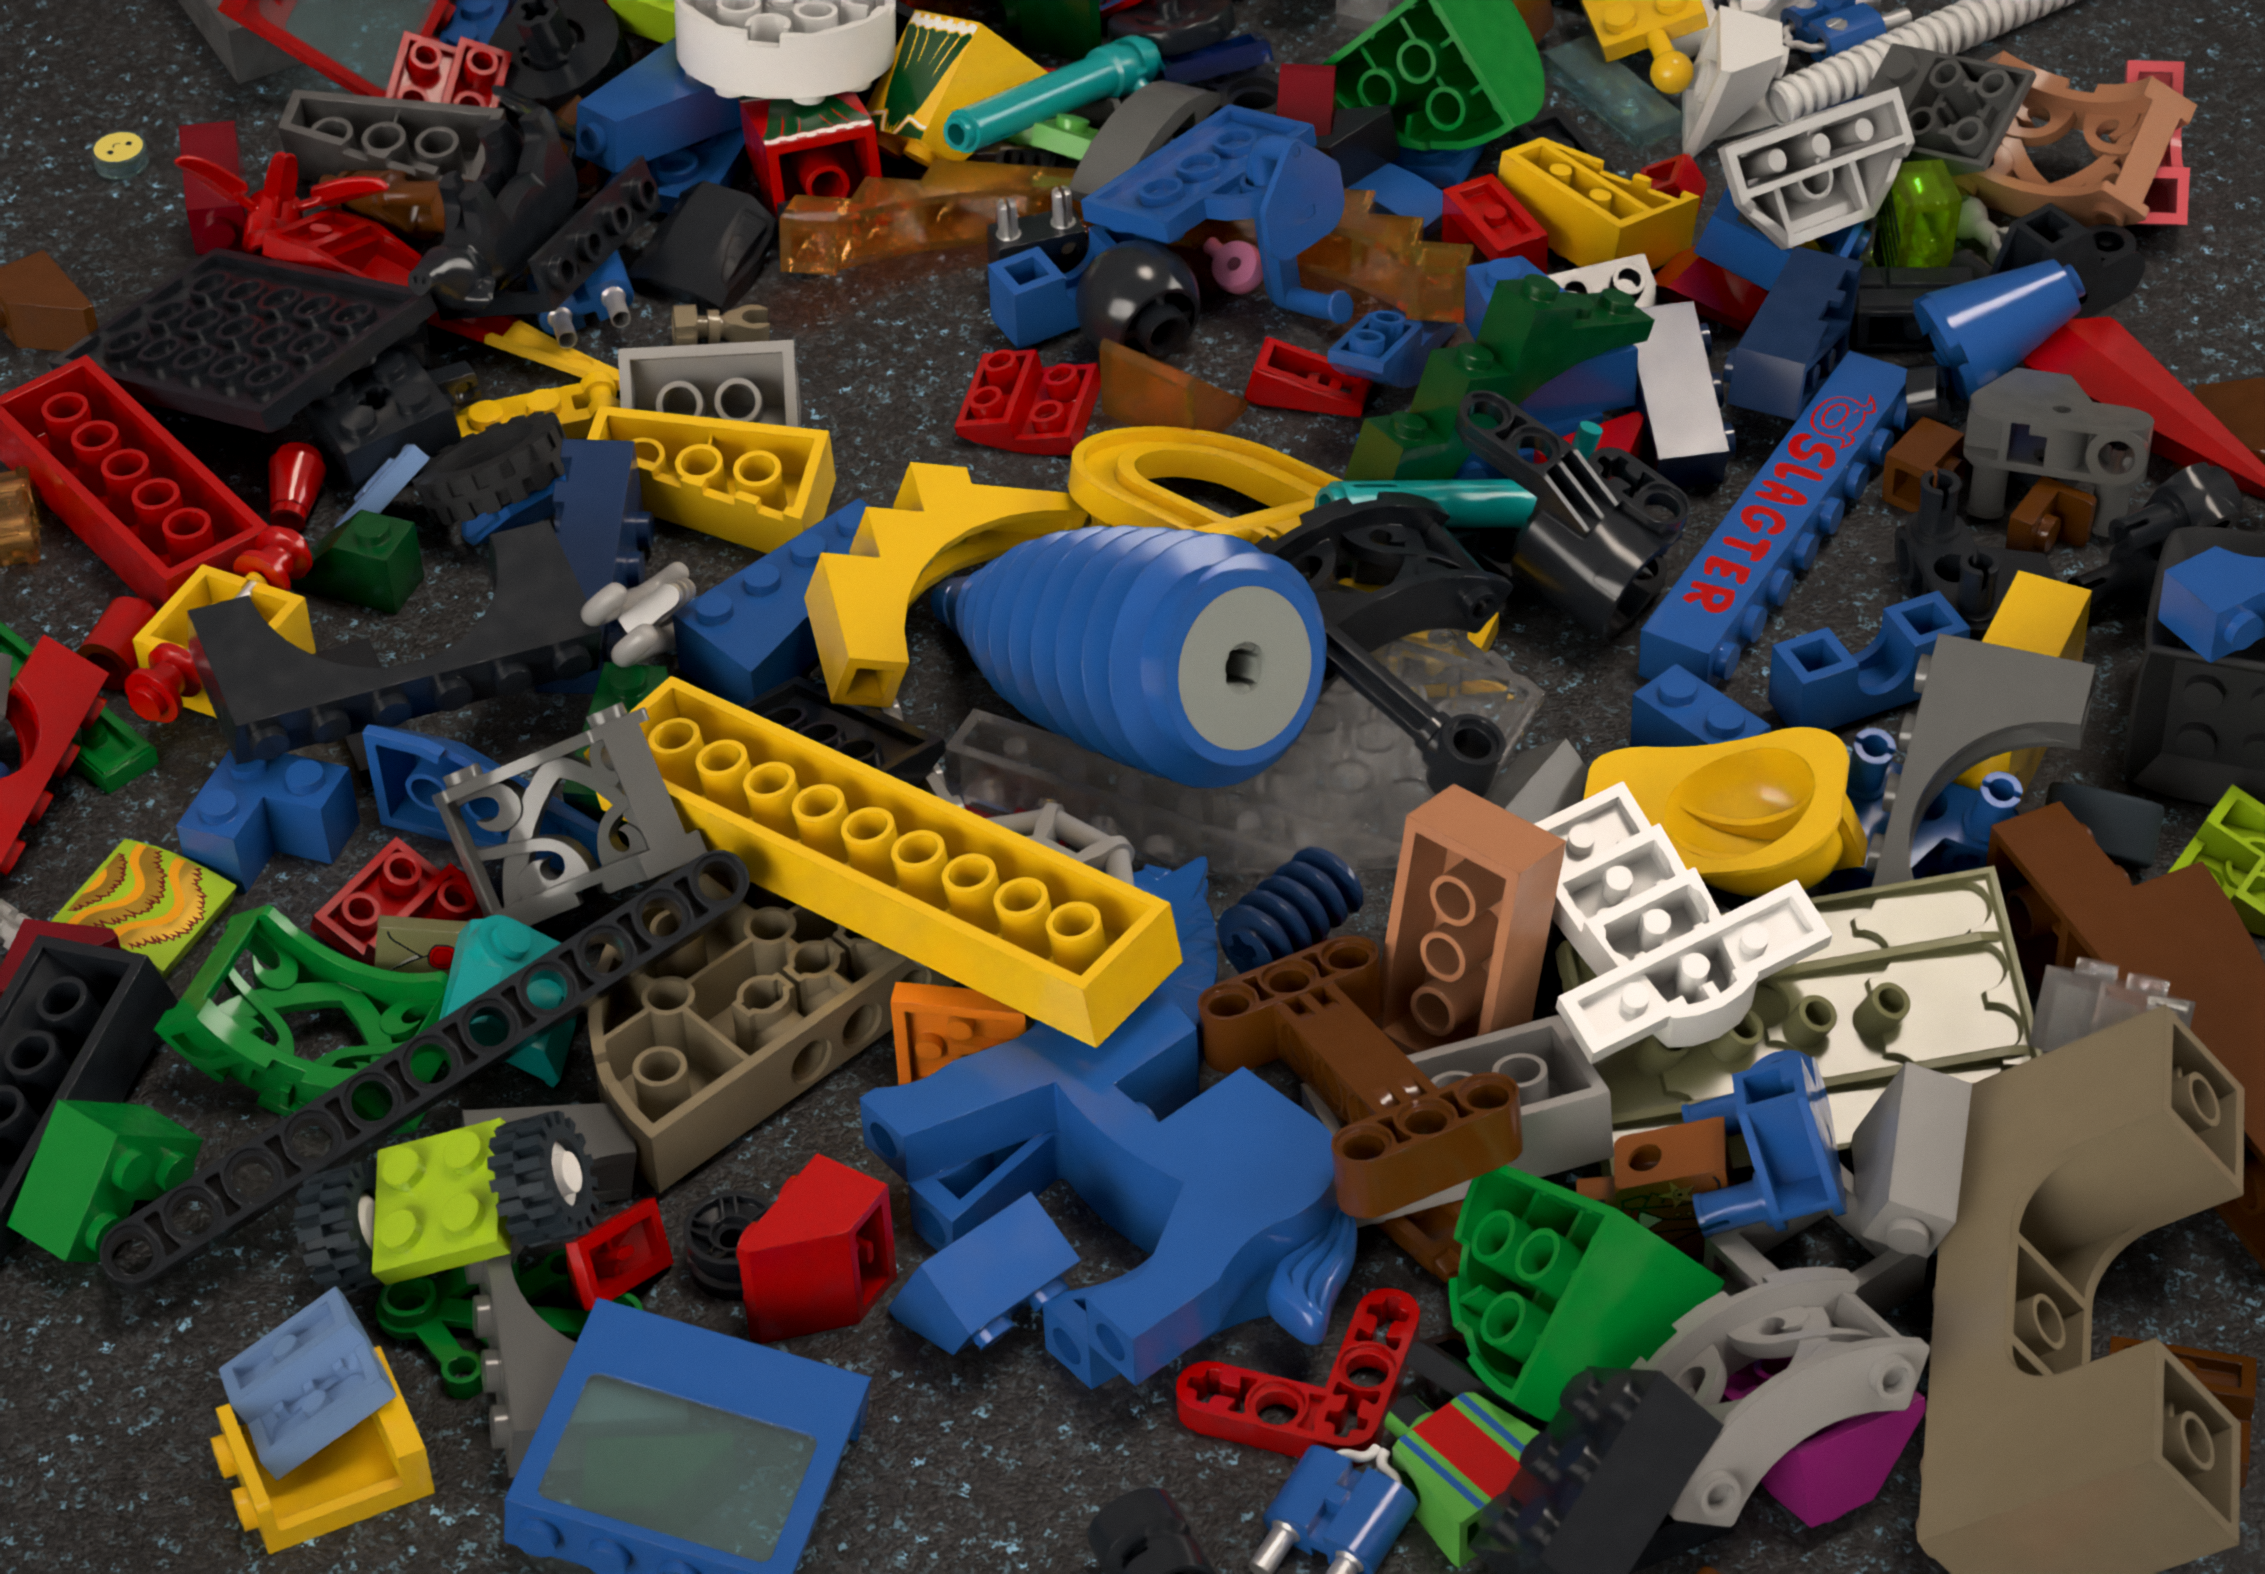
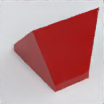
[1654,244,1769,332]

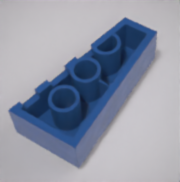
[672,498,872,706]

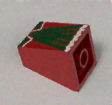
[738,91,889,231]

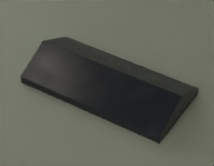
[739,675,947,787]

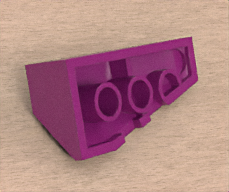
[1719,1356,1927,1528]

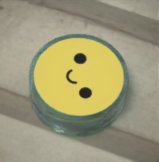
[91,131,149,179]

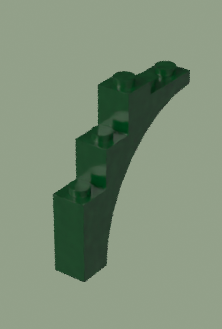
[1343,274,1655,568]

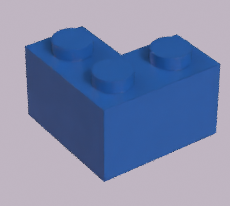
[176,749,360,894]

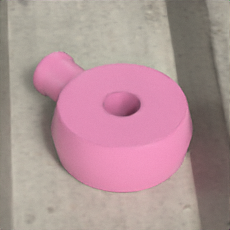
[1203,237,1263,295]

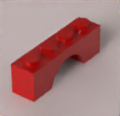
[0,634,109,876]

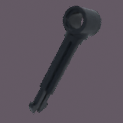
[1323,617,1506,798]

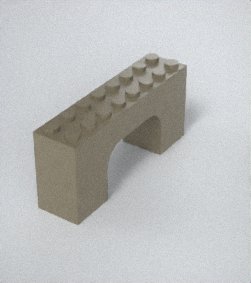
[1916,1004,2245,1574]

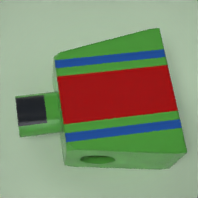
[1385,1392,1540,1569]

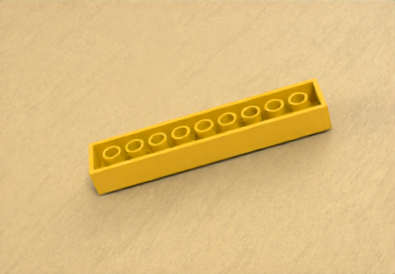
[583,676,1183,1048]

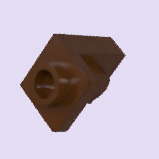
[2005,476,2097,553]

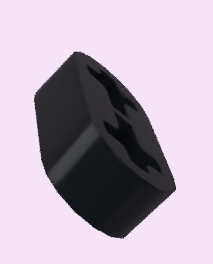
[1906,365,1955,422]

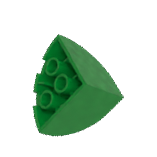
[1321,0,1545,151]
[1449,1165,1725,1423]

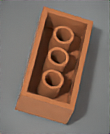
[1372,784,1566,1055]

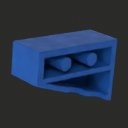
[1465,255,1638,424]

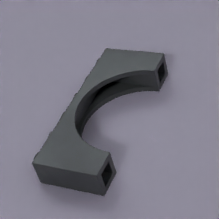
[1866,633,2096,887]
[461,1103,689,1478]

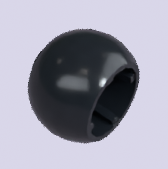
[1075,240,1201,366]

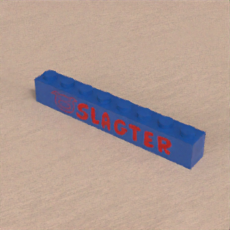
[1638,350,1913,688]

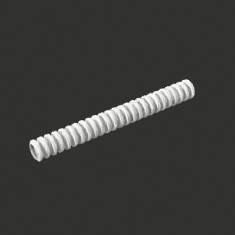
[1764,0,2080,125]

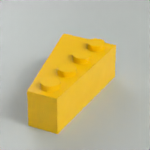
[587,405,836,554]

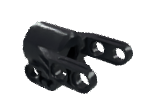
[1455,390,1690,640]

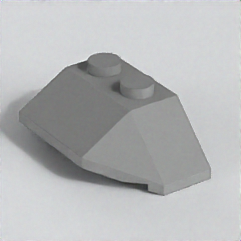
[1718,87,1915,250]

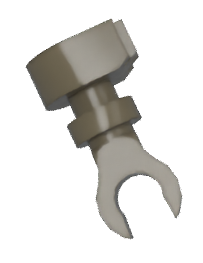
[671,304,770,346]

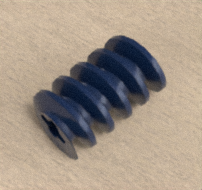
[1218,846,1363,974]

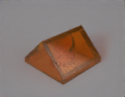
[1099,337,1249,433]

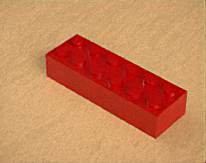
[0,354,269,612]

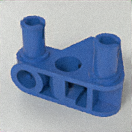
[1827,727,2023,894]
[1681,1050,1847,1239]

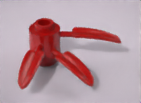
[173,152,390,259]

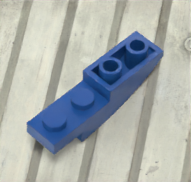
[1327,296,1459,388]

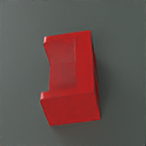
[1442,173,1548,275]

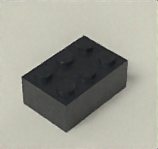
[1468,1366,1724,1574]

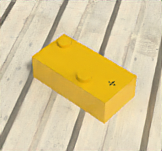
[1952,570,2092,810]

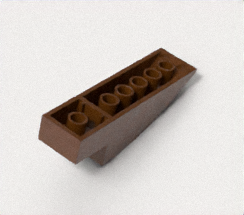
[1986,801,2265,1271]

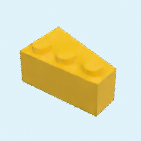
[1497,137,1700,270]

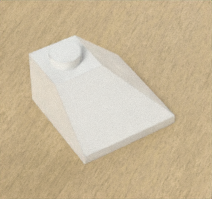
[1682,5,1789,158]

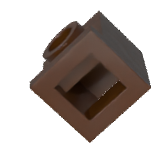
[1881,416,1967,514]

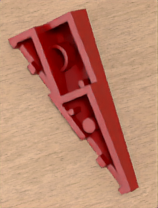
[2023,316,2265,500]

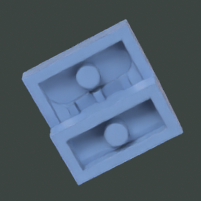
[218,1286,397,1481]

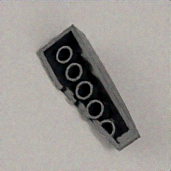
[0,934,179,1260]

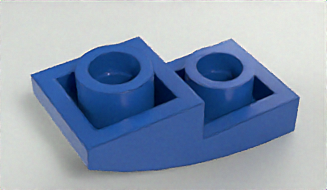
[1344,163,1443,245]

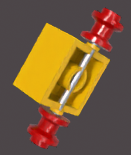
[125,525,316,723]

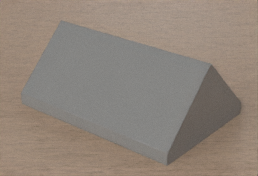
[618,340,801,428]

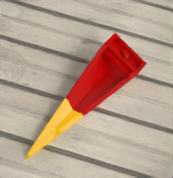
[262,207,620,391]

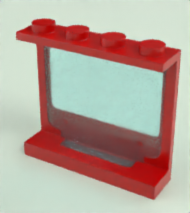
[217,0,457,98]

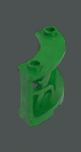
[153,905,449,1135]

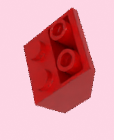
[736,1153,898,1344]

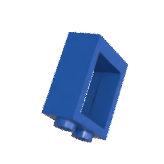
[1693,185,1872,291]

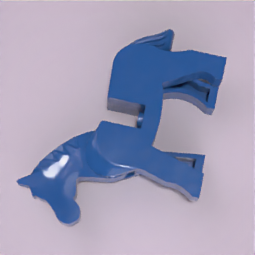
[859,856,1358,1390]

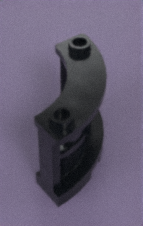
[1254,492,1513,695]

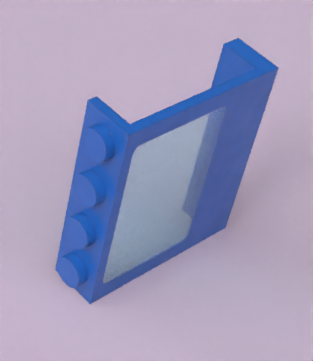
[504,1297,871,1574]

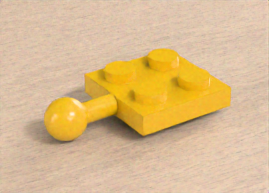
[1579,0,1709,94]

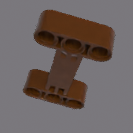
[1197,935,1523,1218]

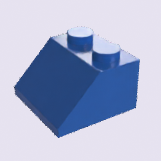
[887,1191,1081,1356]

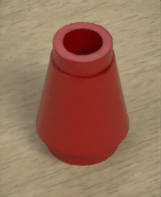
[268,442,327,532]

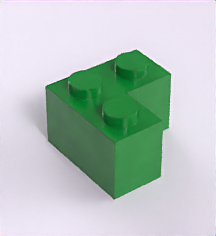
[7,1099,204,1262]

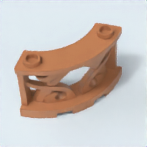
[1931,50,2197,228]

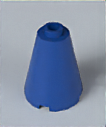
[1912,259,2086,402]

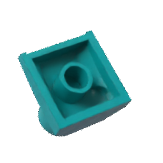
[439,915,590,1087]

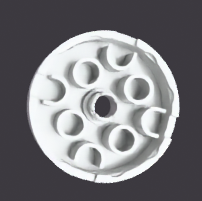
[674,0,896,105]

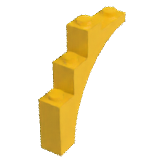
[804,462,1089,708]

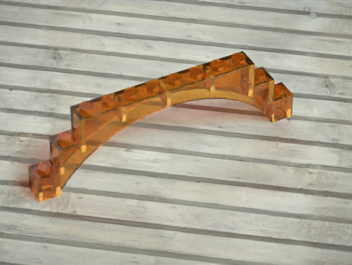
[780,159,1474,324]

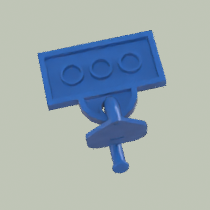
[1081,104,1354,324]

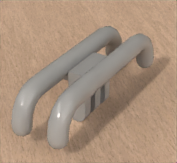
[581,562,696,667]

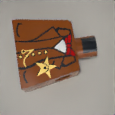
[1576,1117,1737,1257]

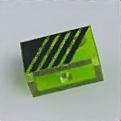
[1872,159,1963,267]

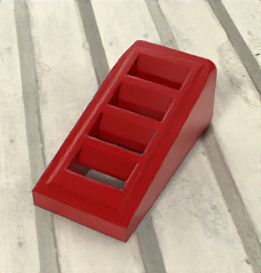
[1243,336,1373,418]

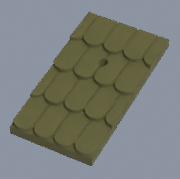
[1555,866,2043,1177]

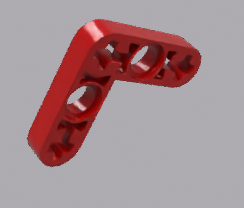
[1176,1288,1420,1468]

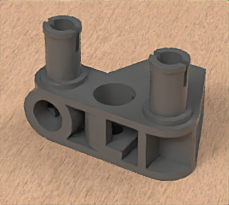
[1963,367,2154,537]

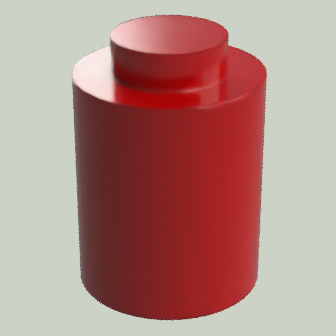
[76,596,157,690]

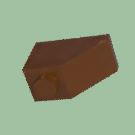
[0,250,99,351]

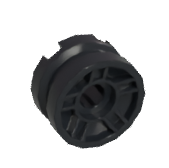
[683,1191,772,1300]

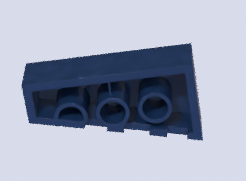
[535,439,655,694]

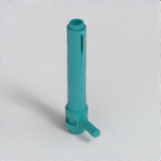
[943,35,1161,153]
[1314,421,1603,529]

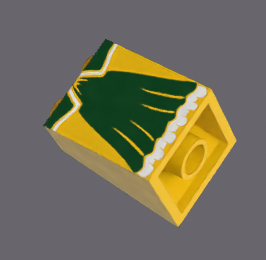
[865,10,1048,167]

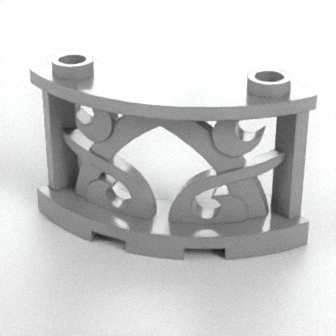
[1630,1267,1930,1527]

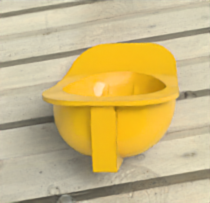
[1583,727,1868,898]

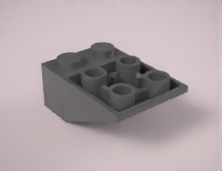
[1863,43,2037,182]

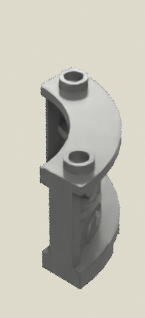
[432,702,708,926]

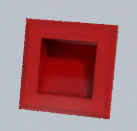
[1639,153,1707,214]

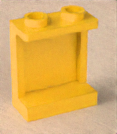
[210,1346,435,1555]

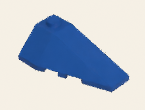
[362,724,602,871]

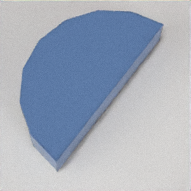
[335,444,430,528]

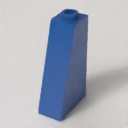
[576,38,745,173]

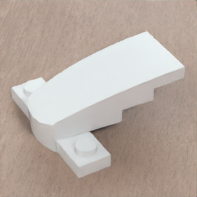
[1534,781,1833,1064]

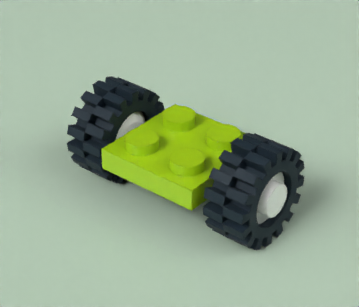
[294,1111,599,1296]

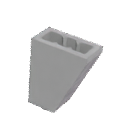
[1851,1061,1972,1258]

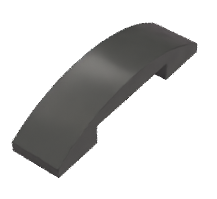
[1069,80,1220,202]

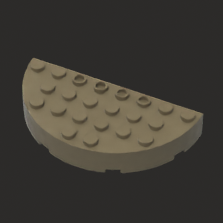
[588,862,958,1194]

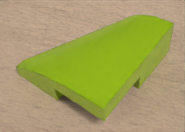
[2168,784,2265,936]

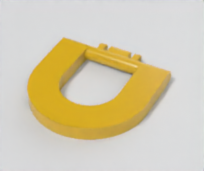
[1068,426,1343,545]

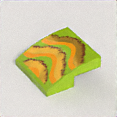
[51,839,237,979]

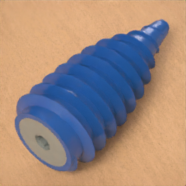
[930,525,1327,788]

